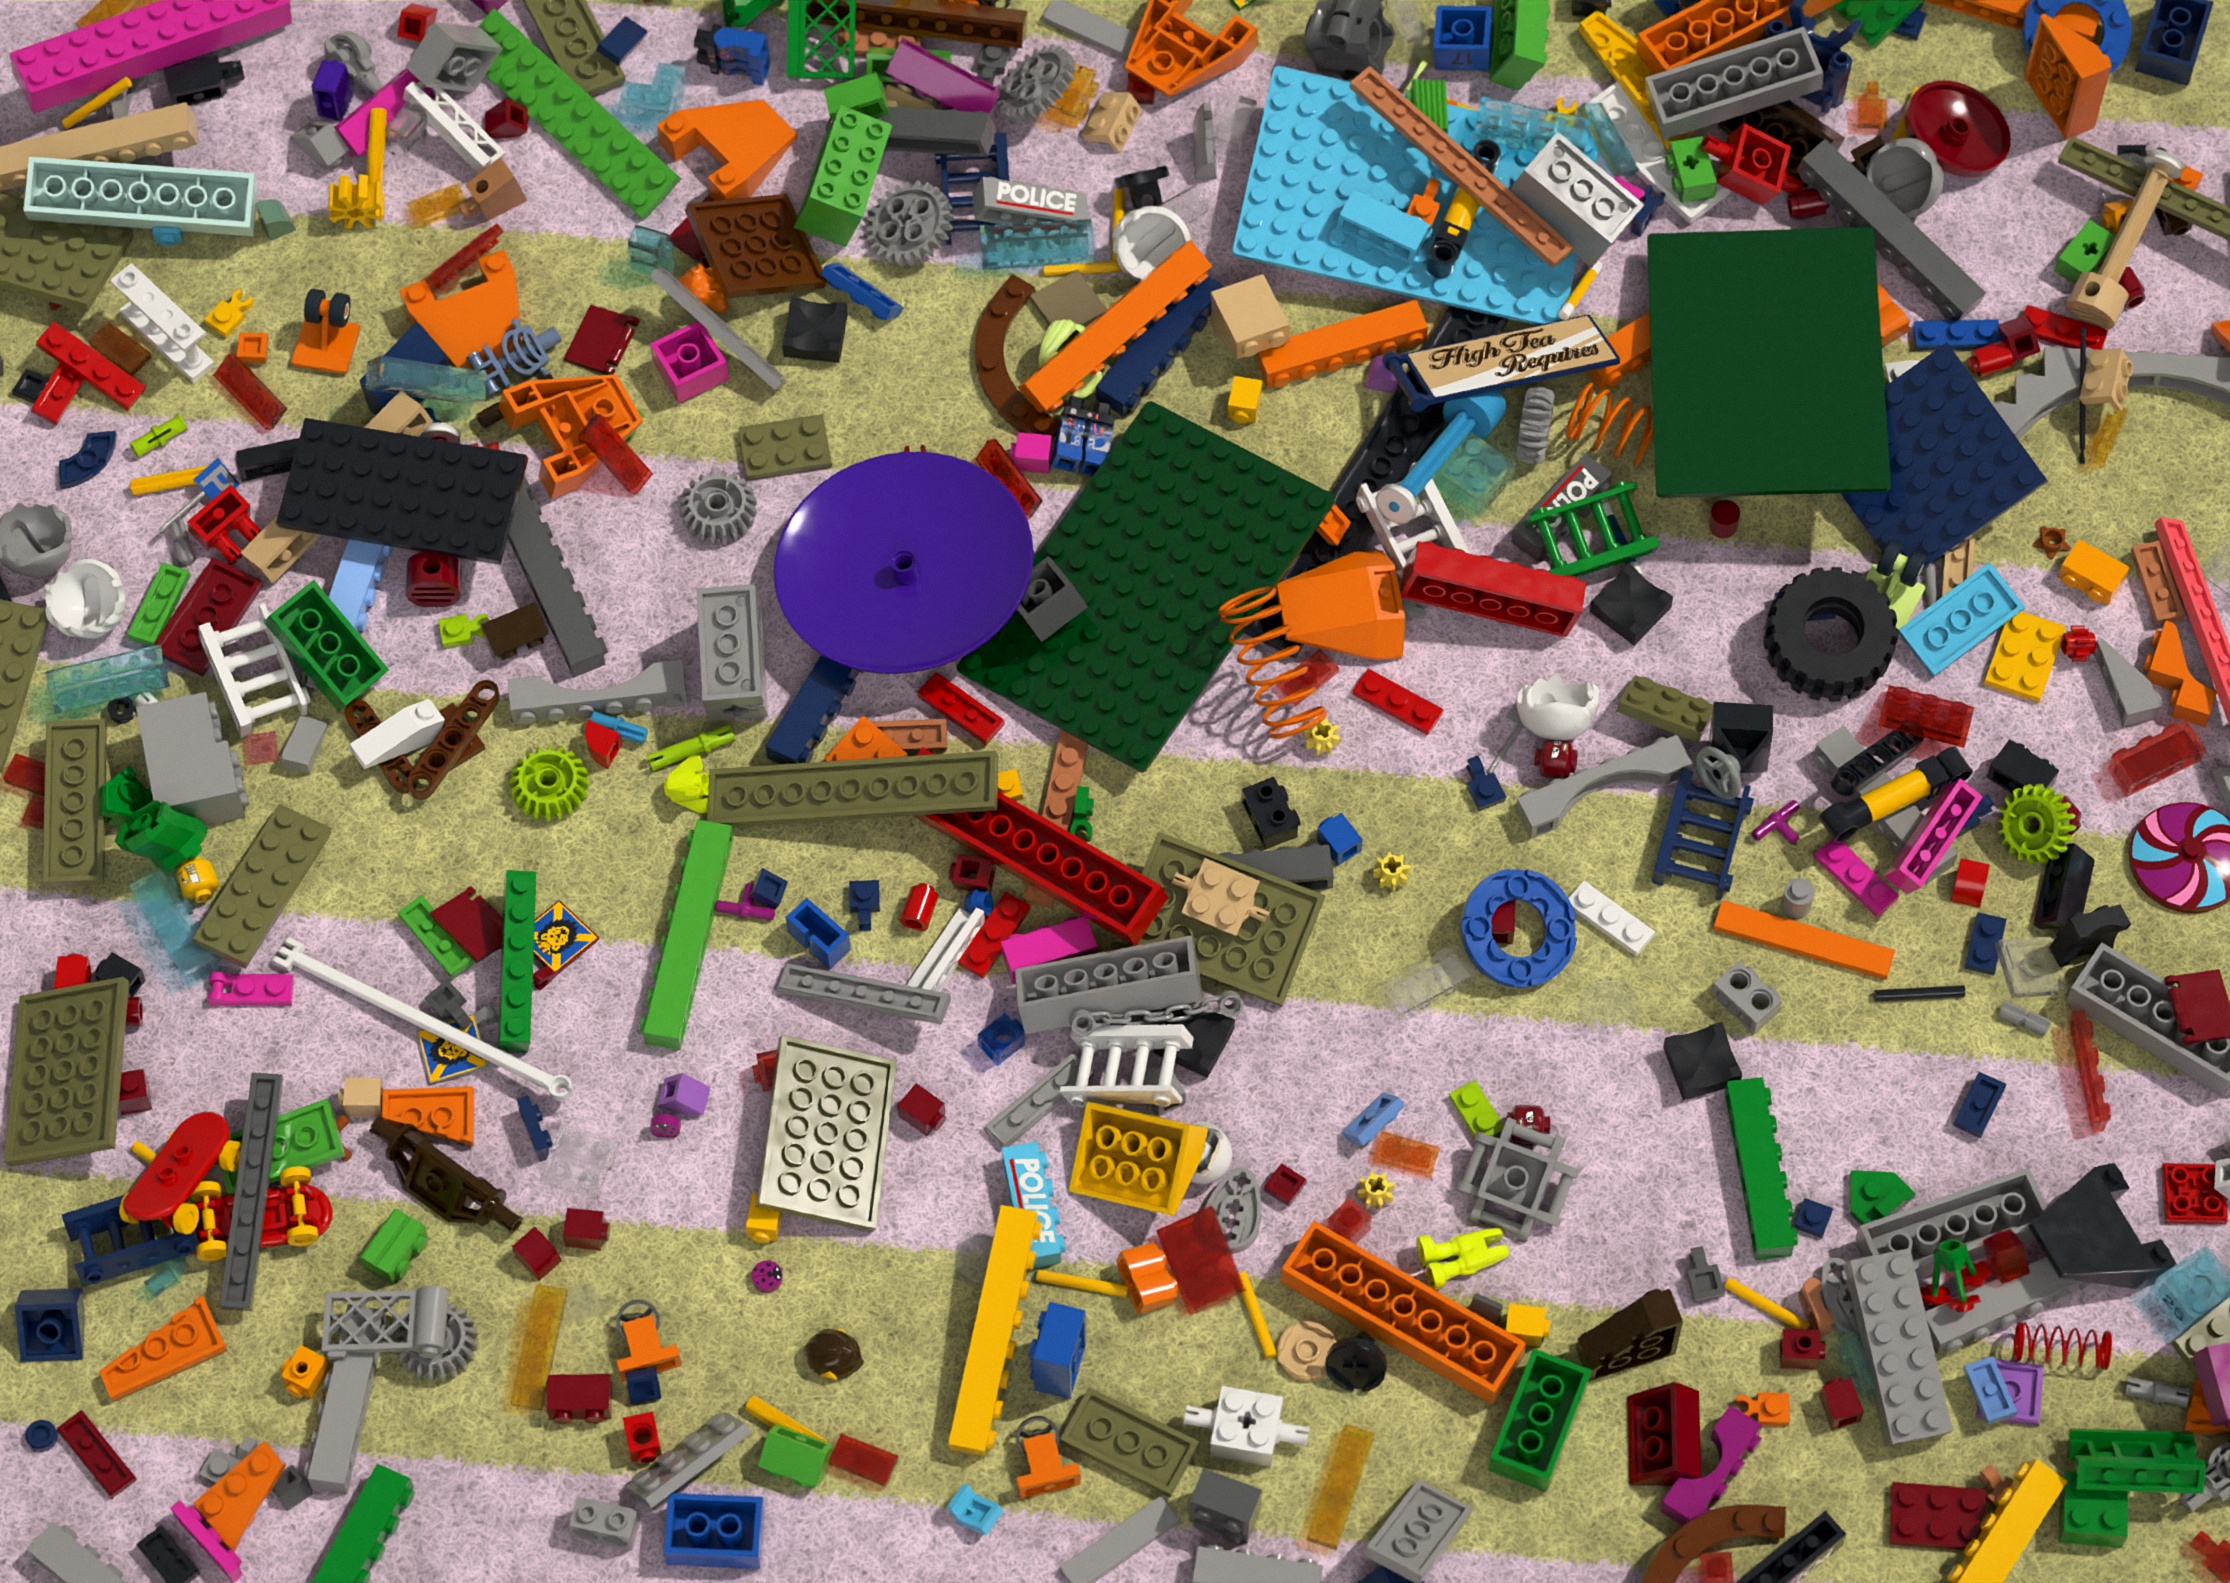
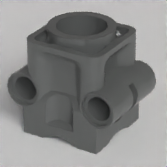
[1305,0,1396,81]

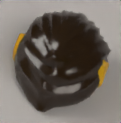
[804,1328,864,1381]

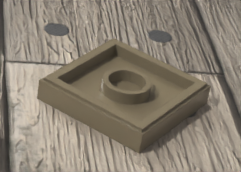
[1030,270,1107,327]

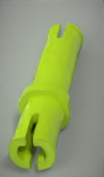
[647,724,736,772]

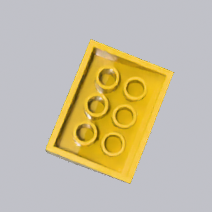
[1068,1102,1208,1216]

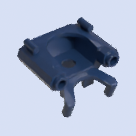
[1763,0,1862,114]

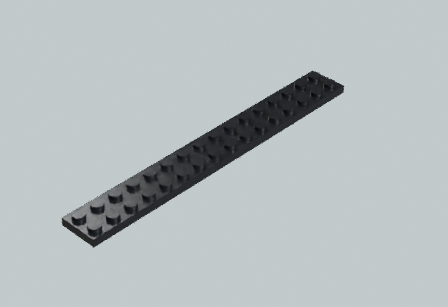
[1245,306,1510,659]

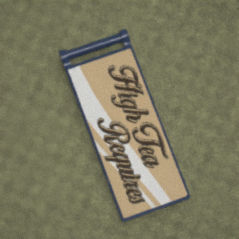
[1382,315,1620,412]

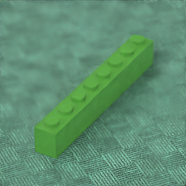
[640,819,734,1050]

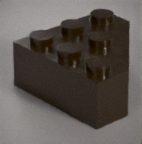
[1576,1288,1683,1381]

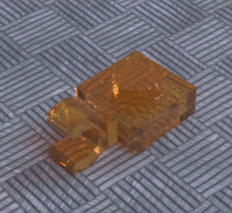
[1858,81,1887,129]

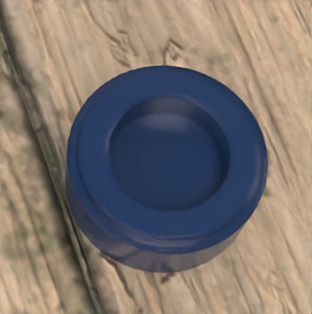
[25,1420,58,1452]

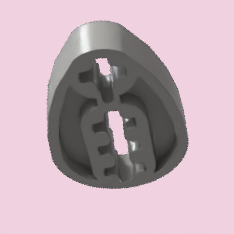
[1202,1167,1262,1253]
[1821,1258,1861,1342]

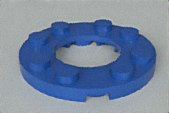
[2021,0,2132,75]
[1460,869,1577,988]

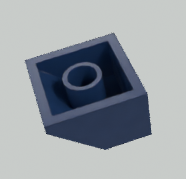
[15,1288,85,1362]

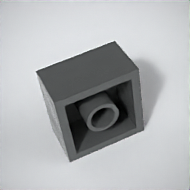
[1016,556,1088,642]
[1189,1468,1262,1544]

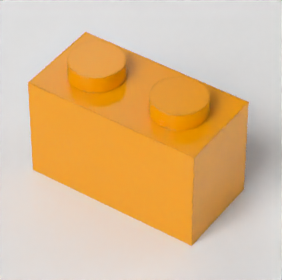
[2058,539,2130,606]

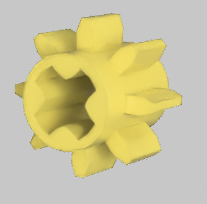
[1304,718,1340,756]
[1373,852,1410,891]
[1357,1171,1395,1210]

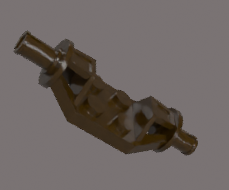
[369,1116,523,1234]

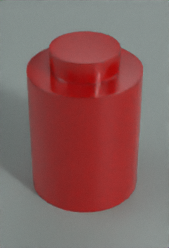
[1968,340,2014,378]
[900,883,938,931]

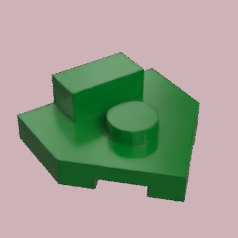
[99,765,153,827]
[1850,1170,1916,1225]

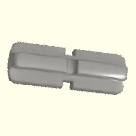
[170,518,195,566]
[1999,1001,2051,1036]

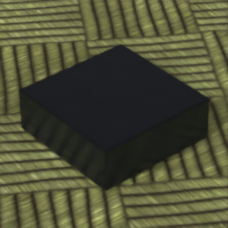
[12,369,49,404]

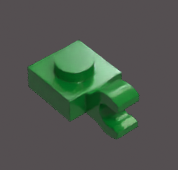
[1070,786,1094,842]

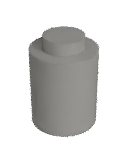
[1781,878,1815,919]

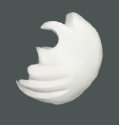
[1112,206,1191,281]
[44,559,126,639]
[1516,673,1600,741]

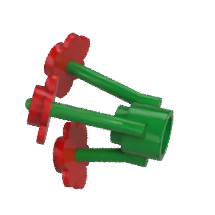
[1920,1239,1991,1312]

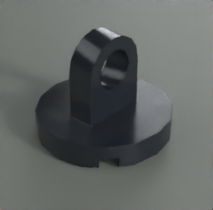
[1113,165,1170,210]
[1325,1331,1387,1392]

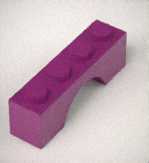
[1660,1405,1762,1525]

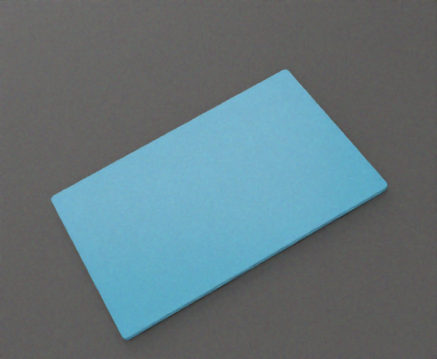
[1232,66,1599,325]

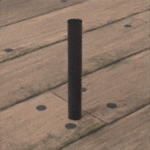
[1874,985,1965,1002]

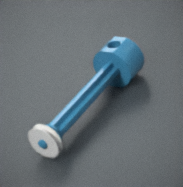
[1376,390,1506,524]

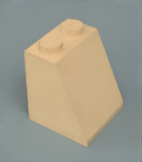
[1211,274,1290,359]

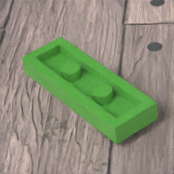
[127,562,191,647]
[398,895,475,980]

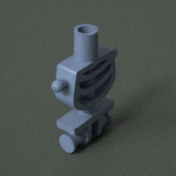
[466,318,562,397]

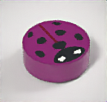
[650,1114,681,1138]
[752,1260,783,1293]

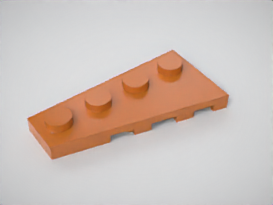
[99,1294,227,1402]

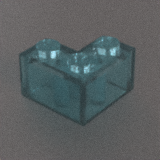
[618,63,687,127]

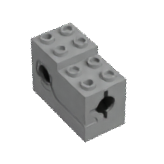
[1510,132,1644,268]
[696,584,768,721]
[136,692,249,826]

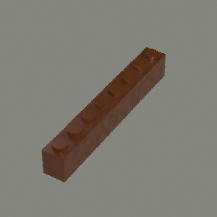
[806,0,1028,49]

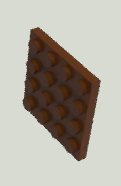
[685,194,828,299]

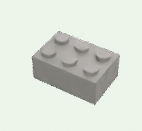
[405,22,503,93]

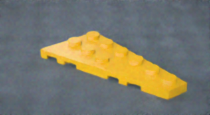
[1578,10,1698,151]

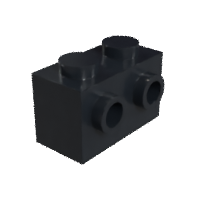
[1986,739,2059,794]
[1241,777,1301,850]

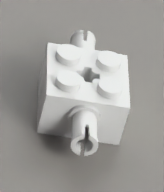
[1184,1386,1310,1467]

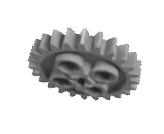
[996,44,1076,123]
[865,180,954,267]

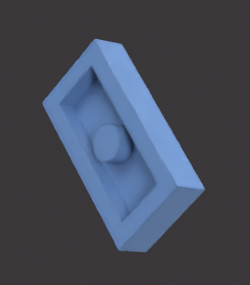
[1342,1092,1405,1146]
[1963,1356,2018,1425]

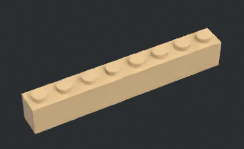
[0,102,198,192]
[240,391,433,584]

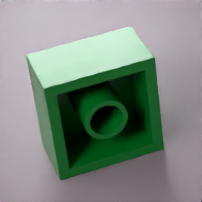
[2059,1471,2128,1548]

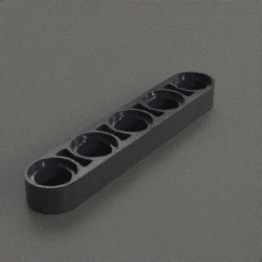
[1830,722,1925,796]

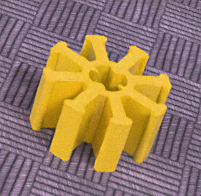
[328,174,385,229]

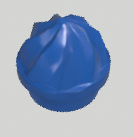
[963,889,993,916]

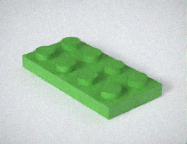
[221,1099,346,1195]

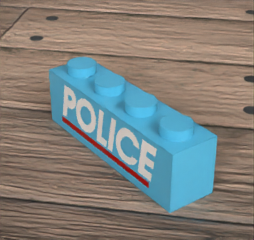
[1002,1141,1066,1268]

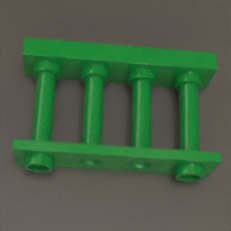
[1524,481,1660,578]

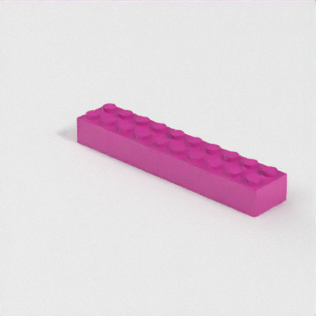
[10,0,292,114]

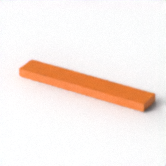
[1713,900,1895,980]

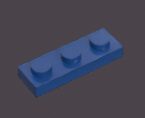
[821,263,904,320]
[1913,319,2001,350]

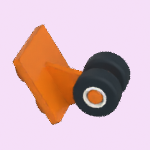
[292,289,360,374]

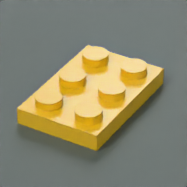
[1984,611,2066,703]

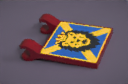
[500,900,600,990]

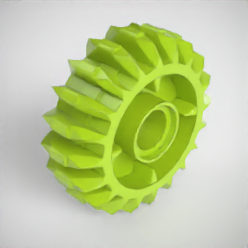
[509,744,589,823]
[1996,784,2077,864]

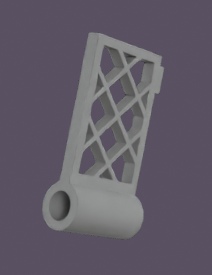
[321,1285,449,1359]

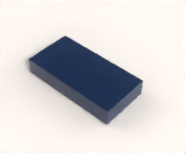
[596,16,648,66]

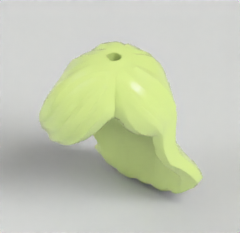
[1039,319,1103,401]

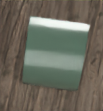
[255,200,296,241]

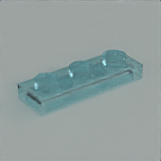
[1577,103,1639,176]

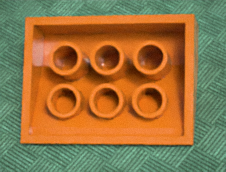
[2024,14,2112,140]

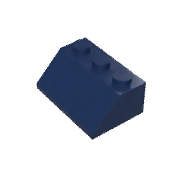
[359,323,451,415]

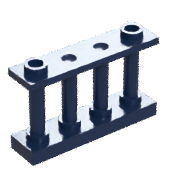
[935,133,1013,245]
[1652,769,1754,901]
[62,1195,200,1287]

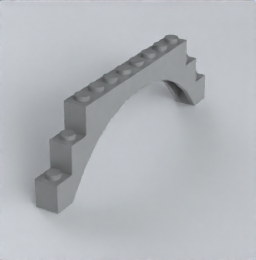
[1992,346,2230,440]

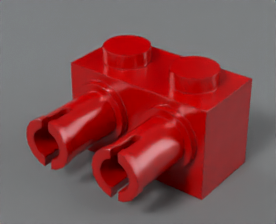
[187,485,262,565]

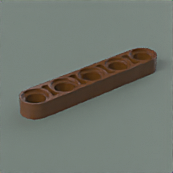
[407,680,500,800]

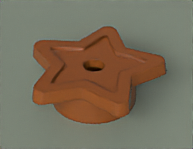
[2033,526,2071,559]

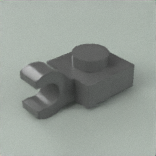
[977,44,1010,85]
[424,979,473,1029]
[1686,1246,1725,1303]

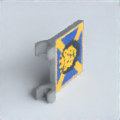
[417,1006,506,1085]

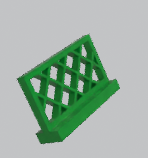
[786,0,856,80]

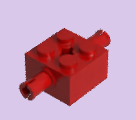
[1700,123,1804,206]

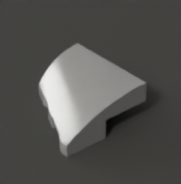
[1193,102,1217,179]

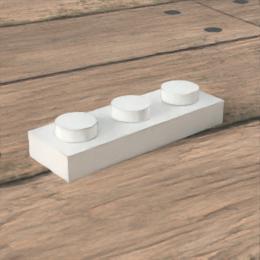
[1568,881,1655,957]

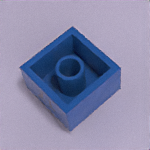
[1433,6,1493,71]

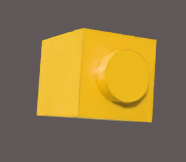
[1228,376,1262,424]
[746,1193,783,1244]
[1505,1303,1550,1347]

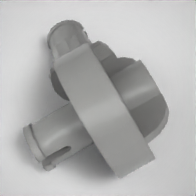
[324,31,384,97]
[2179,1442,2230,1514]

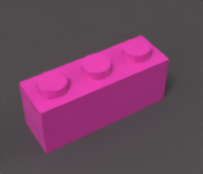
[1001,916,1097,984]

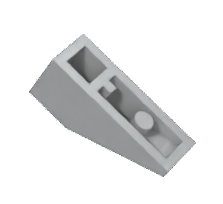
[2094,639,2162,727]

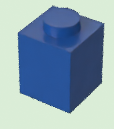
[1317,813,1362,866]

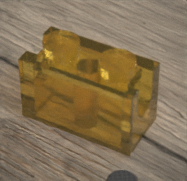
[1045,64,1099,128]

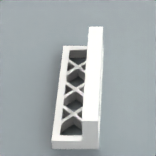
[403,81,505,174]
[906,907,985,992]

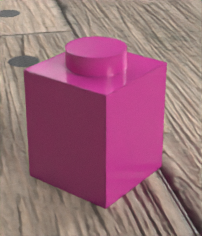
[1010,432,1052,473]

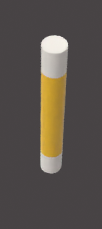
[1558,261,1603,320]

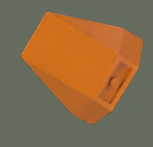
[1276,550,1405,660]

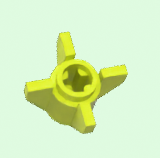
[664,755,709,814]

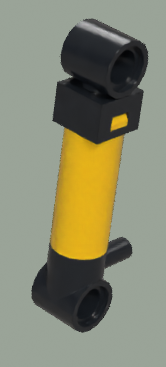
[1426,139,1501,278]
[1819,746,1973,843]

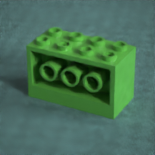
[794,105,892,247]

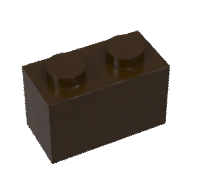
[480,602,549,661]

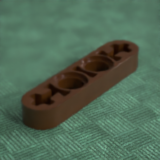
[345,700,418,793]

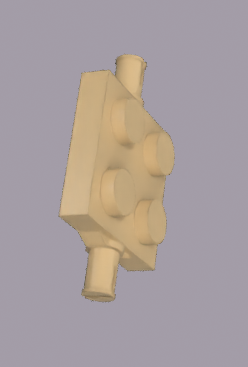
[1172,858,1270,937]

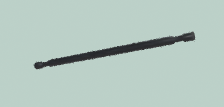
[2079,328,2086,464]

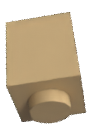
[338,1078,385,1117]

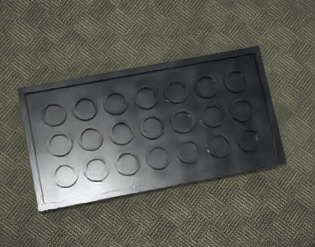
[276,418,528,565]

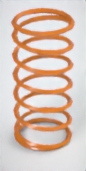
[1565,382,1655,475]
[1217,586,1327,739]

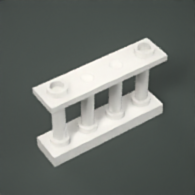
[110,263,215,383]
[1356,462,1470,588]
[199,603,311,738]
[1060,1024,1194,1107]

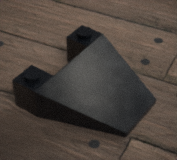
[2028,1163,2177,1289]

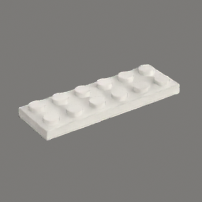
[1576,81,1731,224]

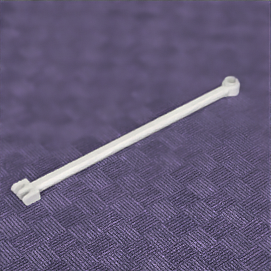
[271,937,574,1102]

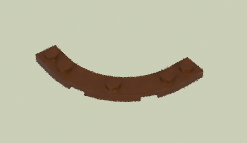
[975,274,1058,440]
[1640,1504,1786,1583]

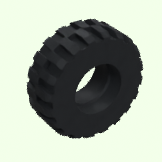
[1763,567,1899,702]

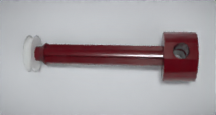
[405,422,462,607]

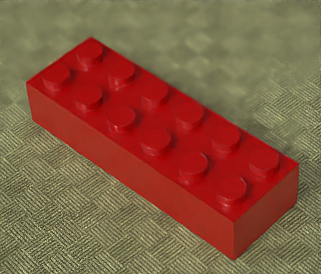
[1400,541,1586,637]

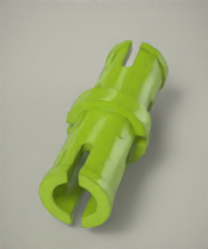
[129,414,188,458]

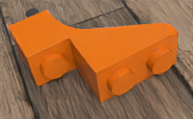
[2143,621,2217,727]

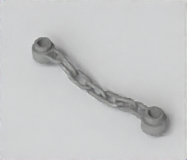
[1070,991,1244,1037]

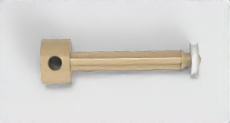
[2065,149,2185,329]

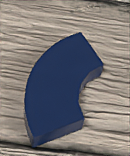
[59,431,117,489]

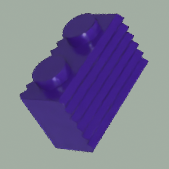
[311,60,354,122]

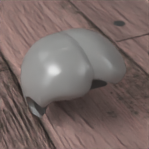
[1865,137,1944,217]

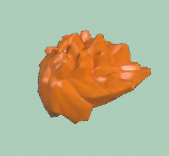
[678,262,730,314]

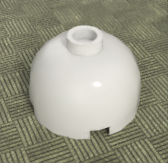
[1191,1121,1233,1184]

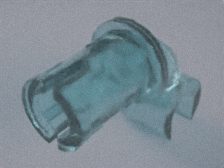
[143,1233,185,1298]

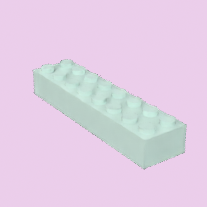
[24,157,258,236]

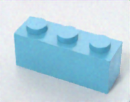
[1336,189,1430,264]

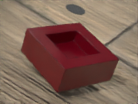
[1264,1163,1307,1207]

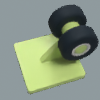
[1865,541,1926,629]

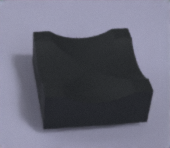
[782,297,848,363]
[1590,563,1673,646]
[2049,904,2131,968]
[1154,1002,1235,1078]
[1663,1022,1742,1100]

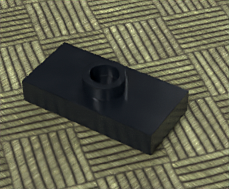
[136,1525,200,1583]

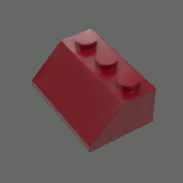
[1627,1381,1702,1486]

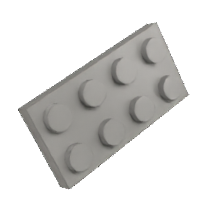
[626,1412,751,1508]
[1364,1479,1473,1583]

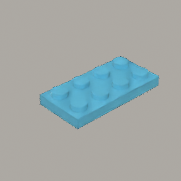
[1899,562,2025,677]

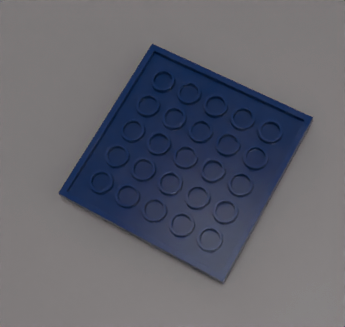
[1840,342,2048,571]

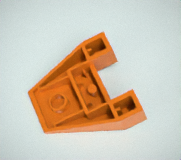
[1125,0,1259,97]
[656,100,798,201]
[399,249,522,384]
[499,374,643,500]

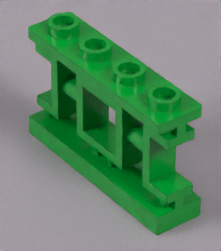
[2067,1428,2206,1494]

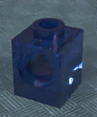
[977,1013,1025,1066]

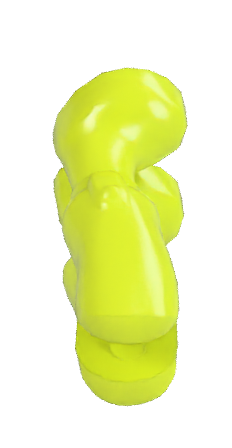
[1416,1228,1510,1290]

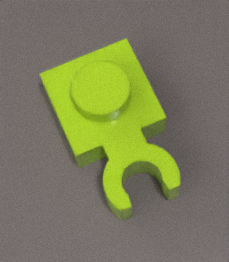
[438,614,489,649]

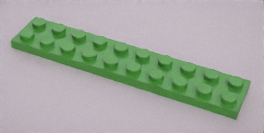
[477,8,681,220]

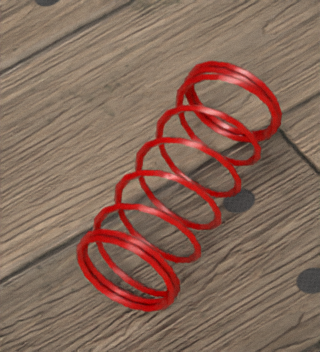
[2013,1322,2112,1370]

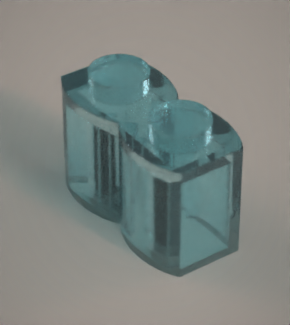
[628,224,675,275]

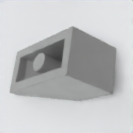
[290,121,349,167]

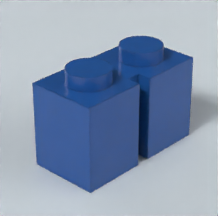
[786,898,851,969]

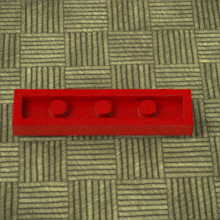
[36,321,146,411]

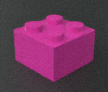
[650,321,729,404]

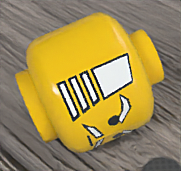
[176,857,219,903]

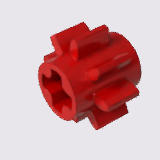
[2061,625,2096,662]

